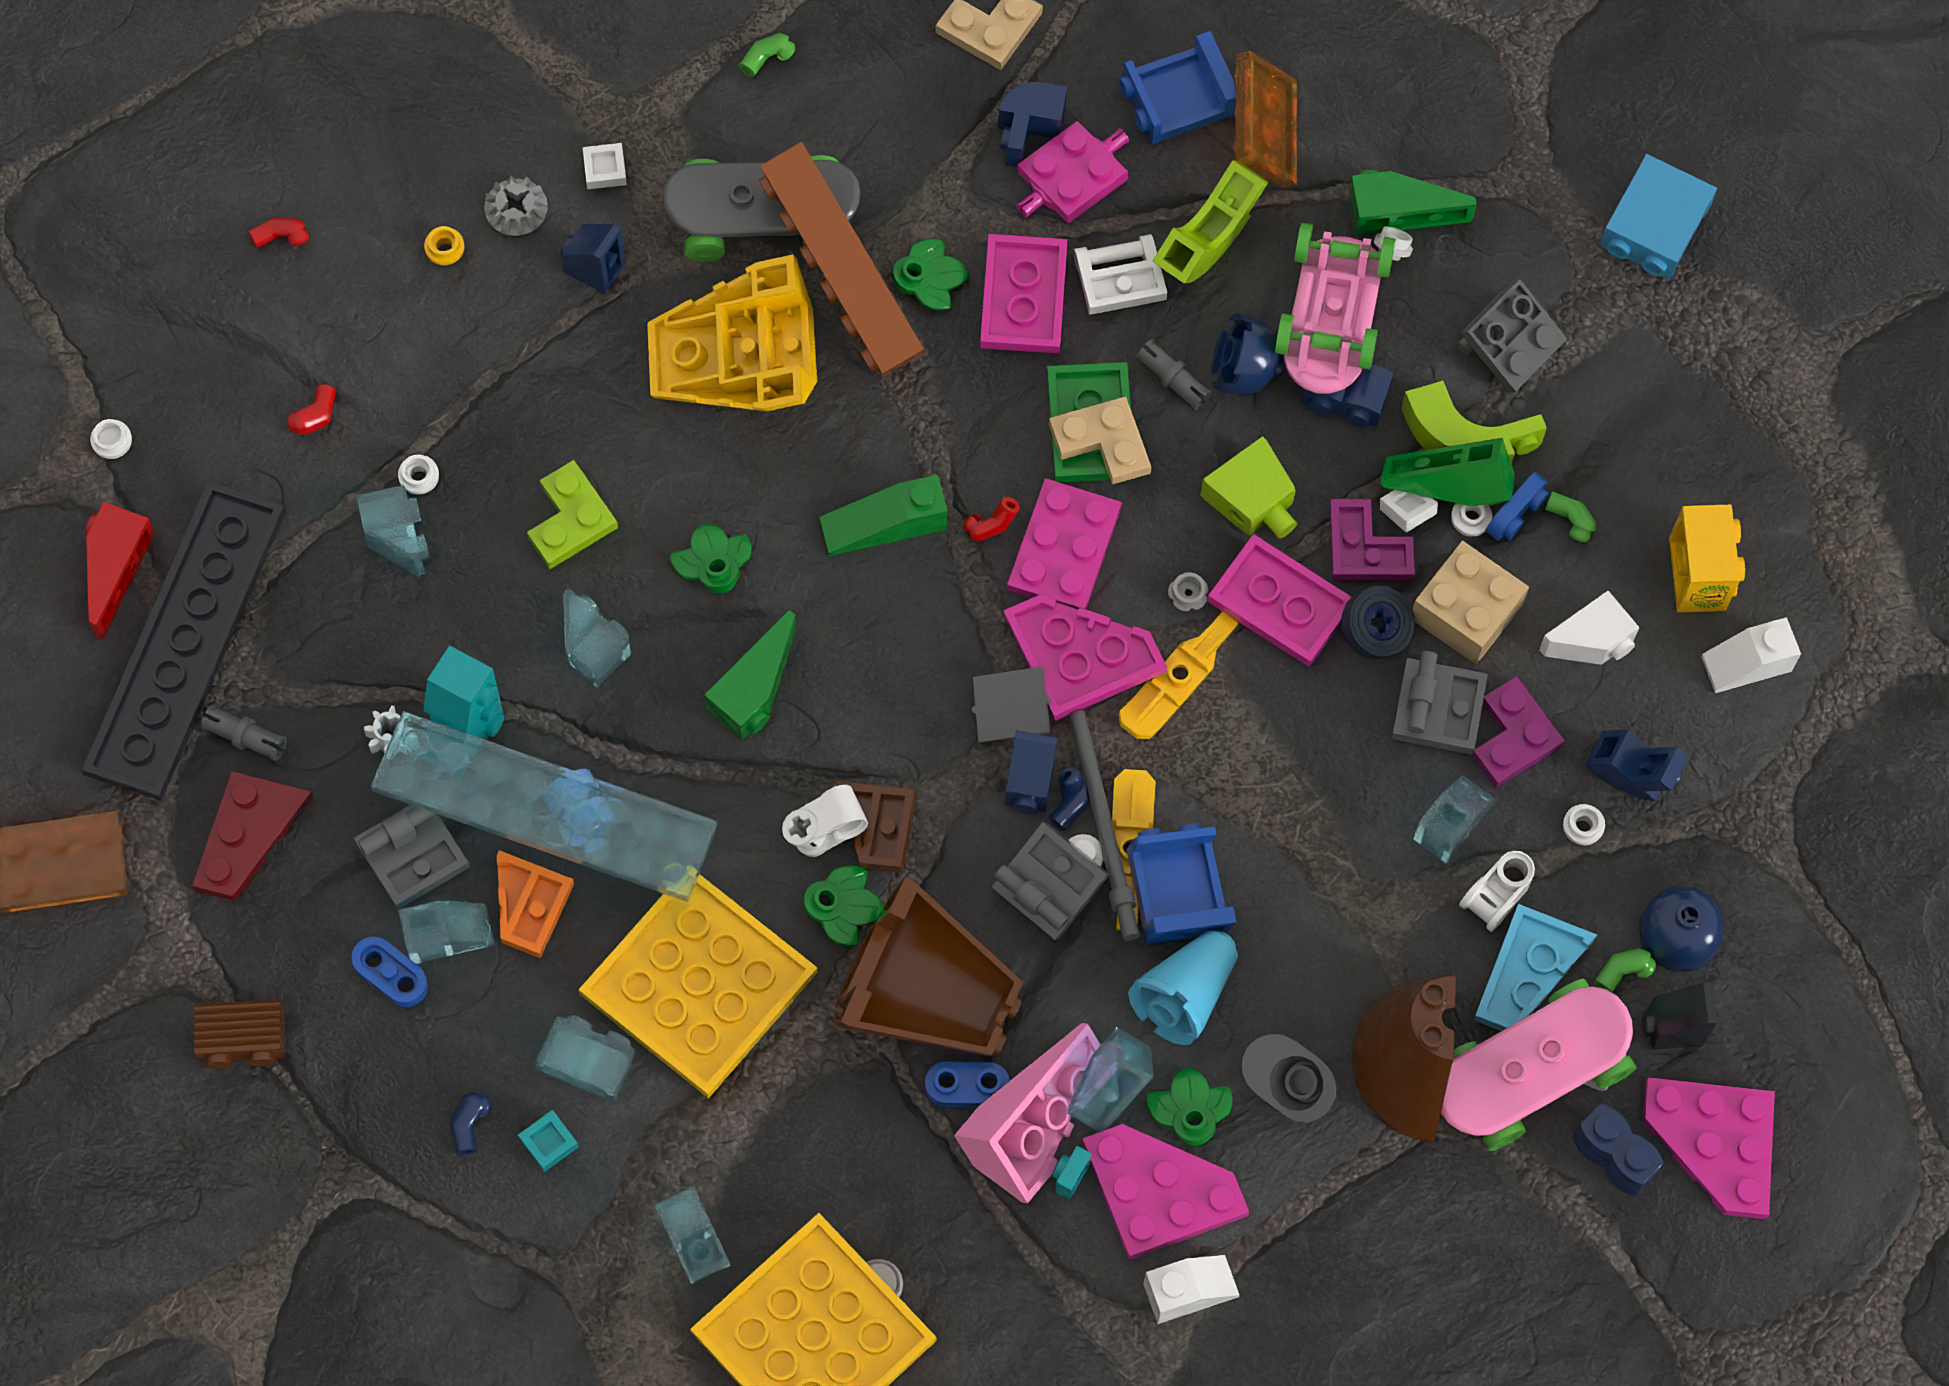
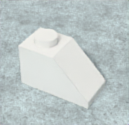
[1539,591,1639,665]
[1701,617,1801,693]
[1143,1255,1239,1324]

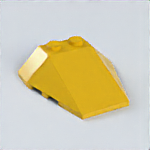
[647,254,817,411]

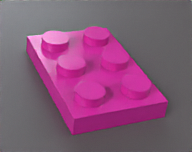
[980,234,1068,354]
[1007,478,1122,610]
[1207,534,1351,667]

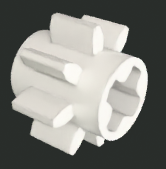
[364,706,418,761]

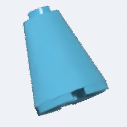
[1128,930,1238,1046]

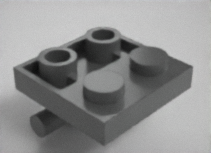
[1457,279,1567,393]
[1391,651,1488,755]
[354,796,470,910]
[992,822,1110,940]

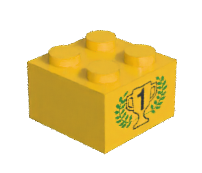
[1669,504,1745,613]

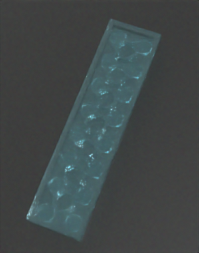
[371,711,718,902]

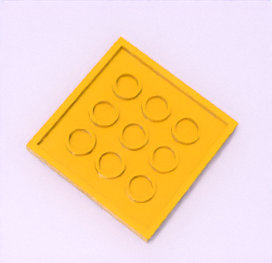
[579,866,818,1099]
[690,1213,937,1386]

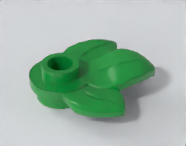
[891,239,969,310]
[670,524,752,593]
[802,866,885,946]
[1147,1067,1232,1146]

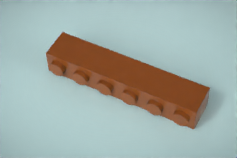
[758,141,925,377]

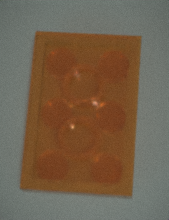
[1234,50,1297,189]
[0,811,128,913]

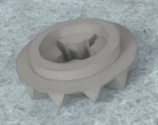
[484,175,548,236]

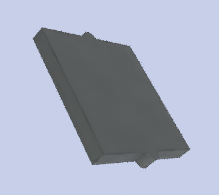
[972,667,1051,744]

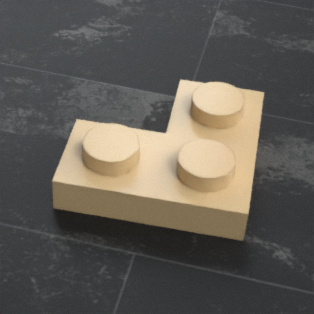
[936,0,1043,70]
[1049,396,1151,484]

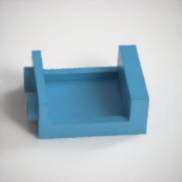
[1600,154,1718,279]

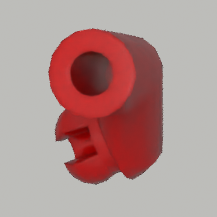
[248,217,309,248]
[287,385,336,435]
[963,497,1020,542]

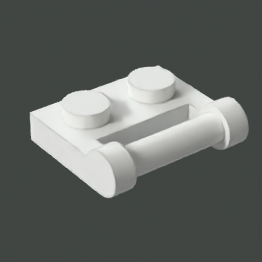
[1073,234,1167,315]

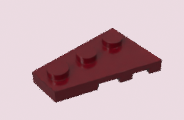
[192,771,313,901]

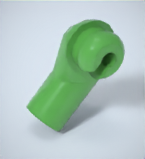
[738,33,795,77]
[1545,491,1596,543]
[1594,948,1656,993]

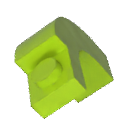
[1152,160,1268,283]
[1401,381,1547,464]

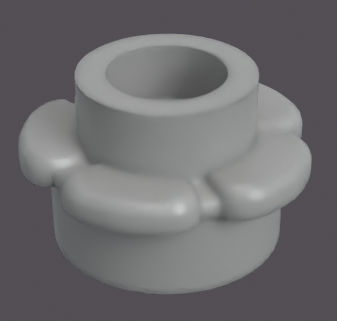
[1168,572,1208,612]

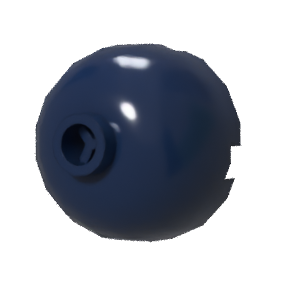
[1211,313,1284,396]
[1639,886,1724,971]

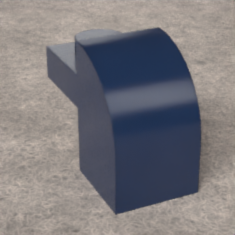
[998,82,1068,167]
[1586,729,1689,801]

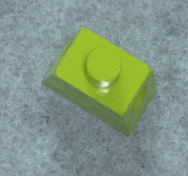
[1201,436,1297,539]

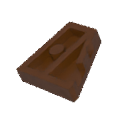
[836,781,917,873]

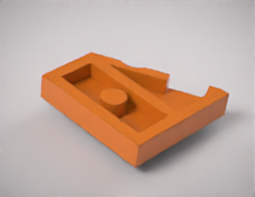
[497,850,574,959]

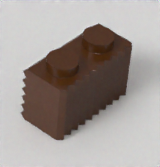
[194,999,285,1069]

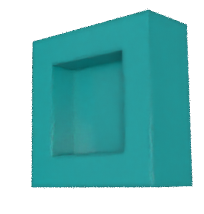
[518,1110,579,1172]
[1052,1146,1092,1201]

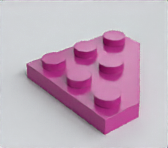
[1004,594,1167,721]
[1643,1077,1775,1219]
[1082,1124,1249,1260]

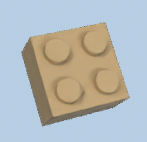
[1412,540,1529,665]

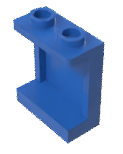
[1119,31,1241,144]
[1127,823,1236,945]

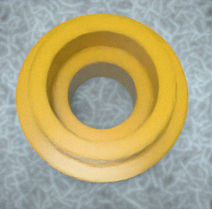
[424,226,465,265]

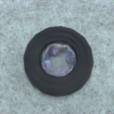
[1342,585,1414,659]

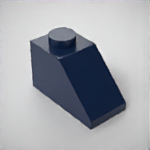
[561,224,626,294]
[1005,730,1057,814]

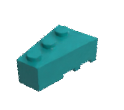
[418,645,504,780]

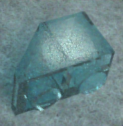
[356,485,430,575]
[563,588,631,688]
[1413,775,1496,863]
[398,900,495,964]
[654,1187,730,1284]

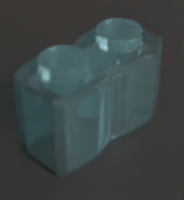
[536,1015,636,1102]

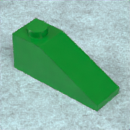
[1348,170,1477,235]
[1381,438,1516,506]
[819,475,948,556]
[704,610,796,740]

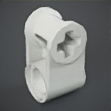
[782,785,868,857]
[1459,851,1535,932]

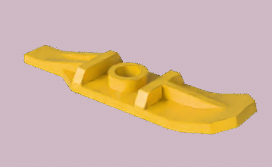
[1118,612,1239,739]
[1112,769,1156,931]

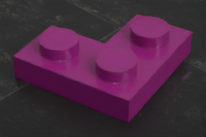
[1329,499,1415,581]
[1472,676,1565,788]

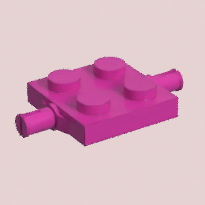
[1016,121,1129,224]

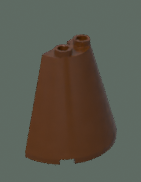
[832,876,1023,1057]
[1352,976,1456,1143]

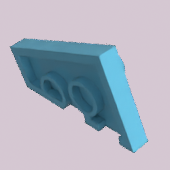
[1474,904,1597,1031]

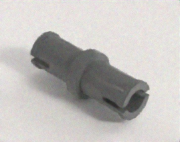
[1135,339,1212,410]
[201,705,287,761]

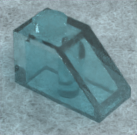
[1068,1027,1154,1132]

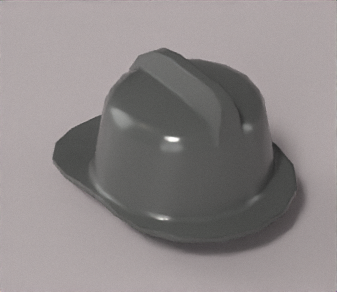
[1242,1034,1336,1123]

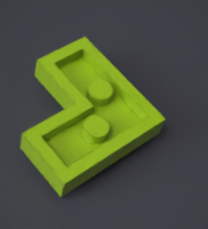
[527,460,618,570]

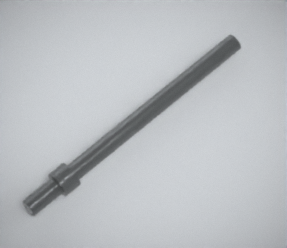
[1069,710,1140,941]

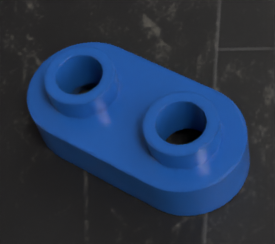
[1485,472,1549,542]
[352,937,428,1007]
[925,1062,1010,1108]

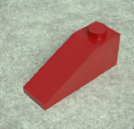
[85,502,155,639]

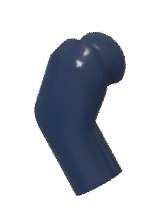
[1049,767,1089,831]
[450,1092,491,1156]

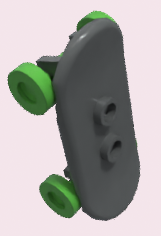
[662,155,861,262]

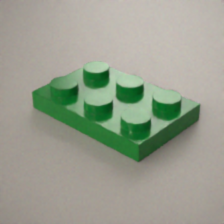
[1047,362,1135,483]

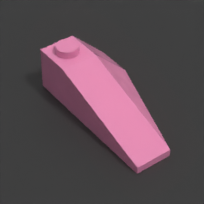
[954,1023,1106,1203]

